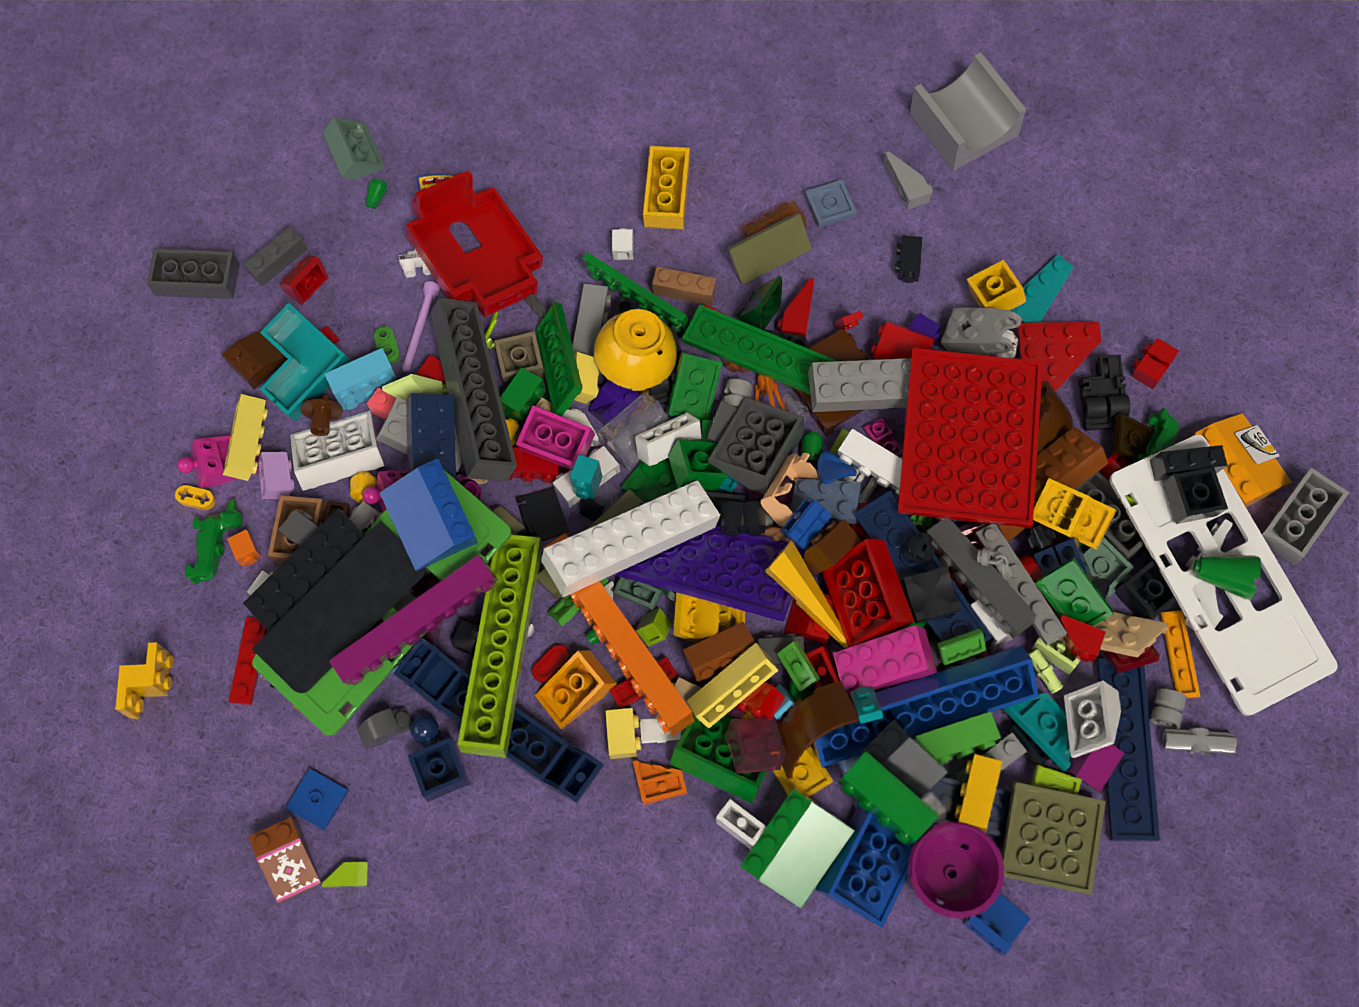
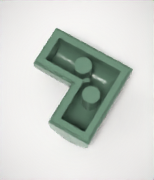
[613,577,662,611]

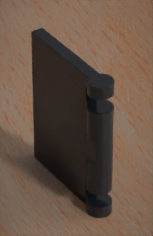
[516,487,569,542]

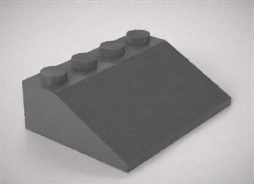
[708,398,804,494]

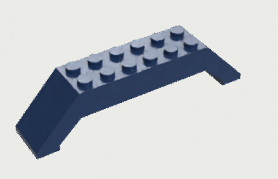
[393,637,604,803]

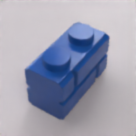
[780,497,832,550]

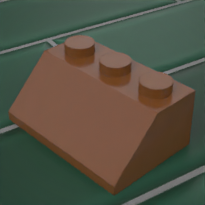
[683,622,755,682]

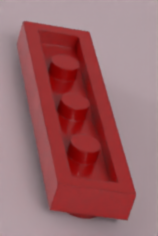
[229,617,267,705]

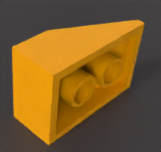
[535,650,617,729]

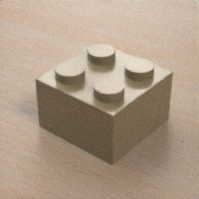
[494,331,546,387]

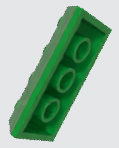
[838,751,939,845]

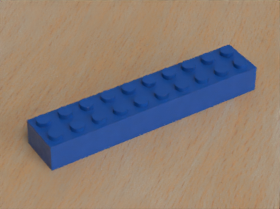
[813,646,1039,767]

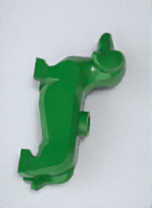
[1137,408,1179,462]
[185,500,244,585]

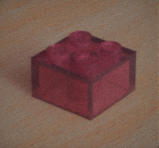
[726,716,786,773]

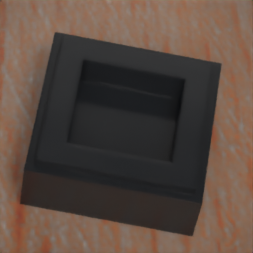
[579,498,606,521]

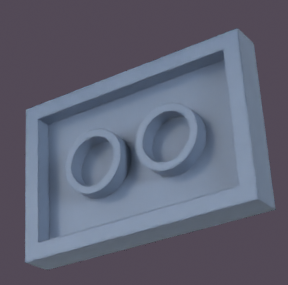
[791,479,861,524]

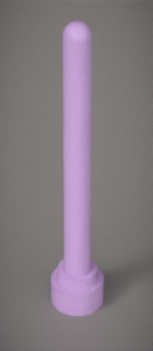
[402,281,440,372]

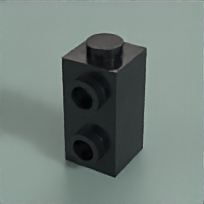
[895,235,922,283]

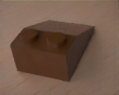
[222,329,288,390]
[803,519,861,576]

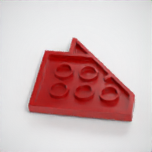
[1016,322,1101,391]

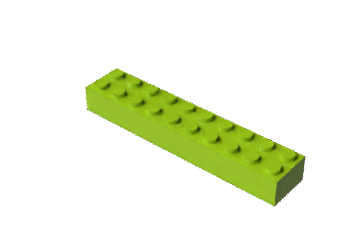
[458,535,543,758]

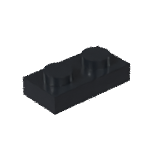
[1007,724,1050,766]

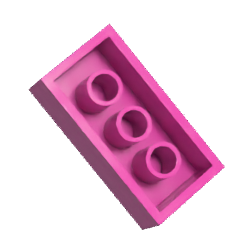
[833,625,937,699]

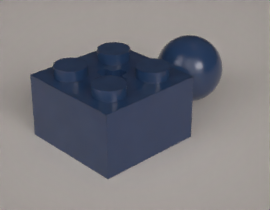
[408,715,470,802]

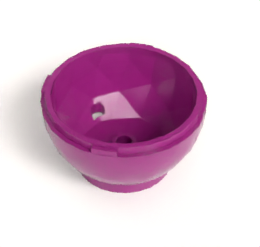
[909,821,1004,919]

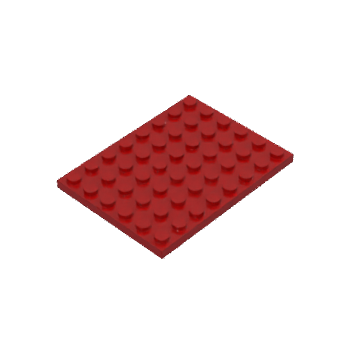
[897,348,1043,528]

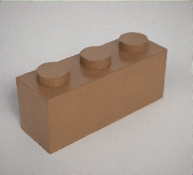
[652,267,717,306]

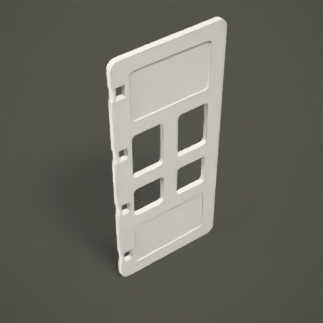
[1110,435,1337,716]

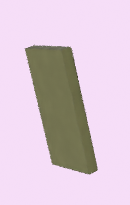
[727,212,812,285]

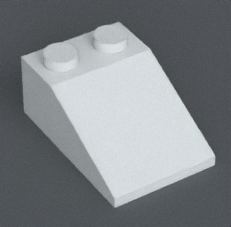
[1064,681,1121,758]

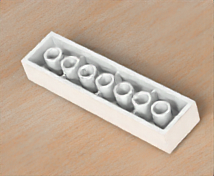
[541,480,720,597]

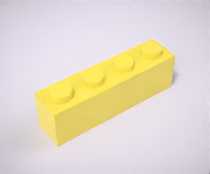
[223,394,268,481]
[687,643,778,728]

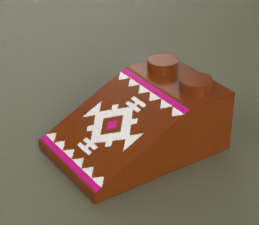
[248,817,322,904]

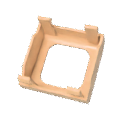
[761,453,824,534]

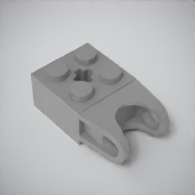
[941,308,1022,356]

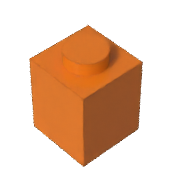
[227,529,261,566]

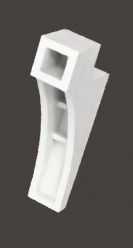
[1183,519,1233,631]

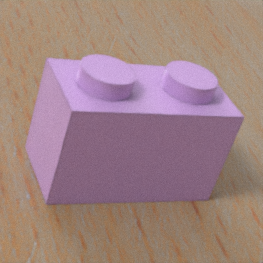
[257,452,294,499]

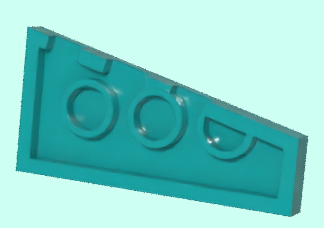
[1010,254,1074,323]

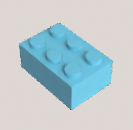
[325,348,397,410]

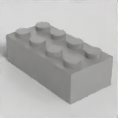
[376,397,463,472]
[1262,468,1350,566]

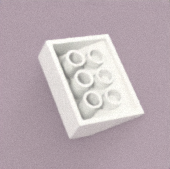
[290,411,384,491]

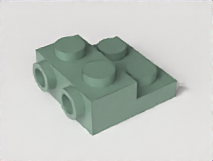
[1083,537,1134,599]

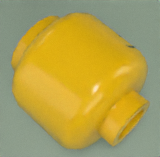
[350,471,377,504]

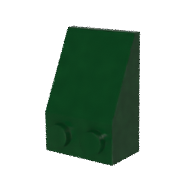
[738,276,783,330]

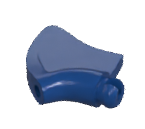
[817,451,857,484]

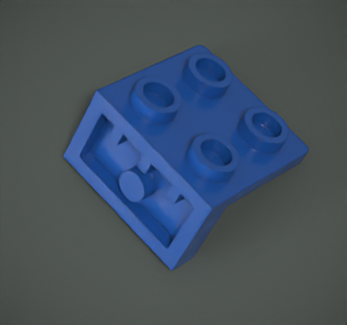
[964,894,1030,956]

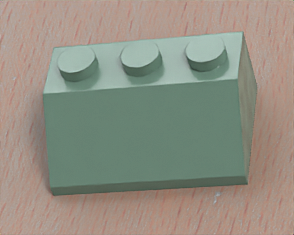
[323,117,386,180]

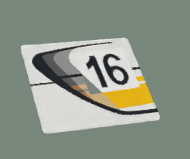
[1235,425,1279,464]

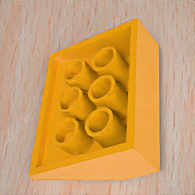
[1193,413,1292,507]

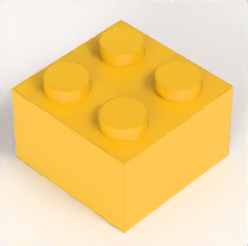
[967,259,1026,311]

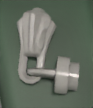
[977,548,1013,581]

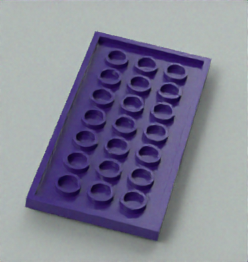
[613,503,807,622]

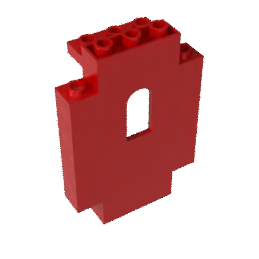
[406,170,543,318]

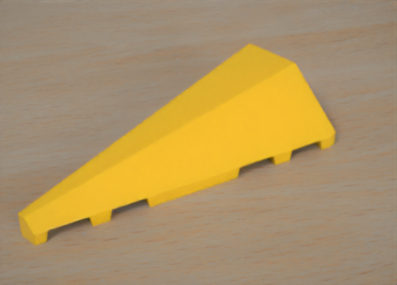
[765,540,848,648]

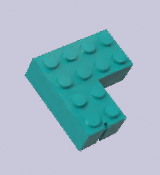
[259,303,352,422]

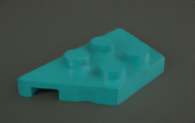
[1003,693,1071,771]

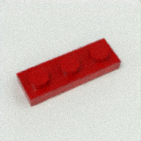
[609,656,678,709]

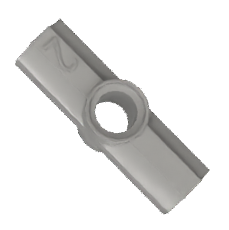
[1162,728,1237,755]

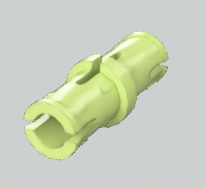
[1028,648,1063,694]

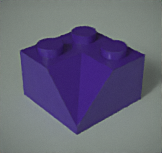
[588,380,647,437]

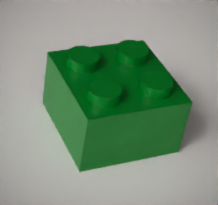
[500,367,547,427]
[668,440,727,492]

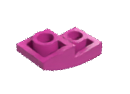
[864,418,903,456]

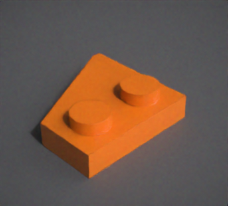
[633,761,687,805]

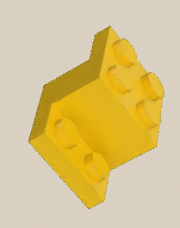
[1033,478,1117,550]
[673,592,746,643]
[115,642,174,719]

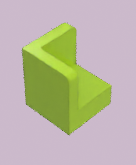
[636,608,672,647]

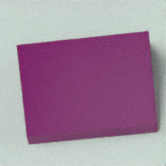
[1059,744,1124,792]

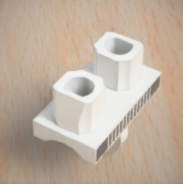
[399,250,432,278]

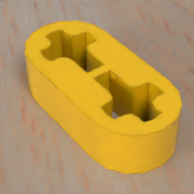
[175,485,216,510]

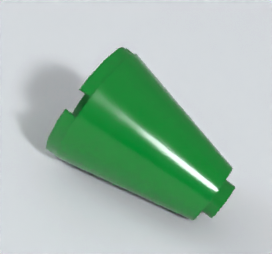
[1193,555,1261,600]

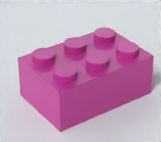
[516,406,595,470]

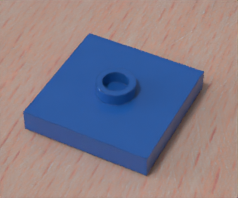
[286,769,349,831]

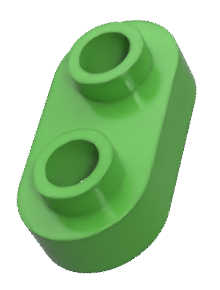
[374,326,400,364]

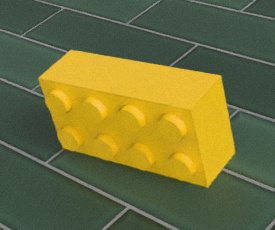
[643,146,690,229]

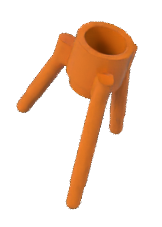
[754,375,786,411]

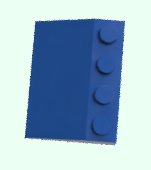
[380,459,478,572]
[816,808,916,928]

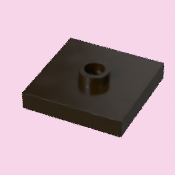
[1113,413,1153,463]

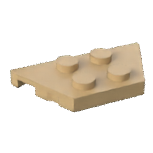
[1093,612,1168,657]

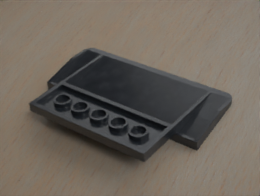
[243,508,426,693]

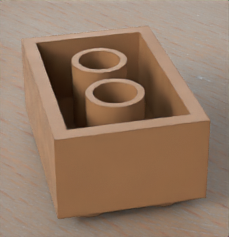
[268,495,326,565]

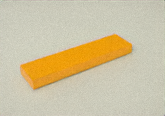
[1160,610,1200,699]

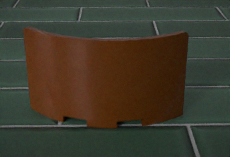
[1037,381,1073,455]
[772,681,859,779]

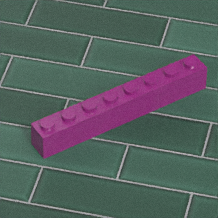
[329,555,498,685]

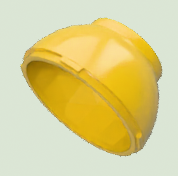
[593,309,677,391]

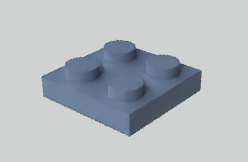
[805,179,857,228]

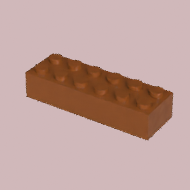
[996,426,1108,542]

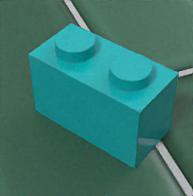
[570,455,603,499]

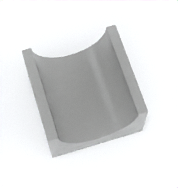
[910,52,1026,171]

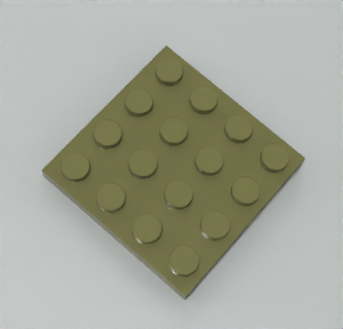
[1002,782,1106,895]

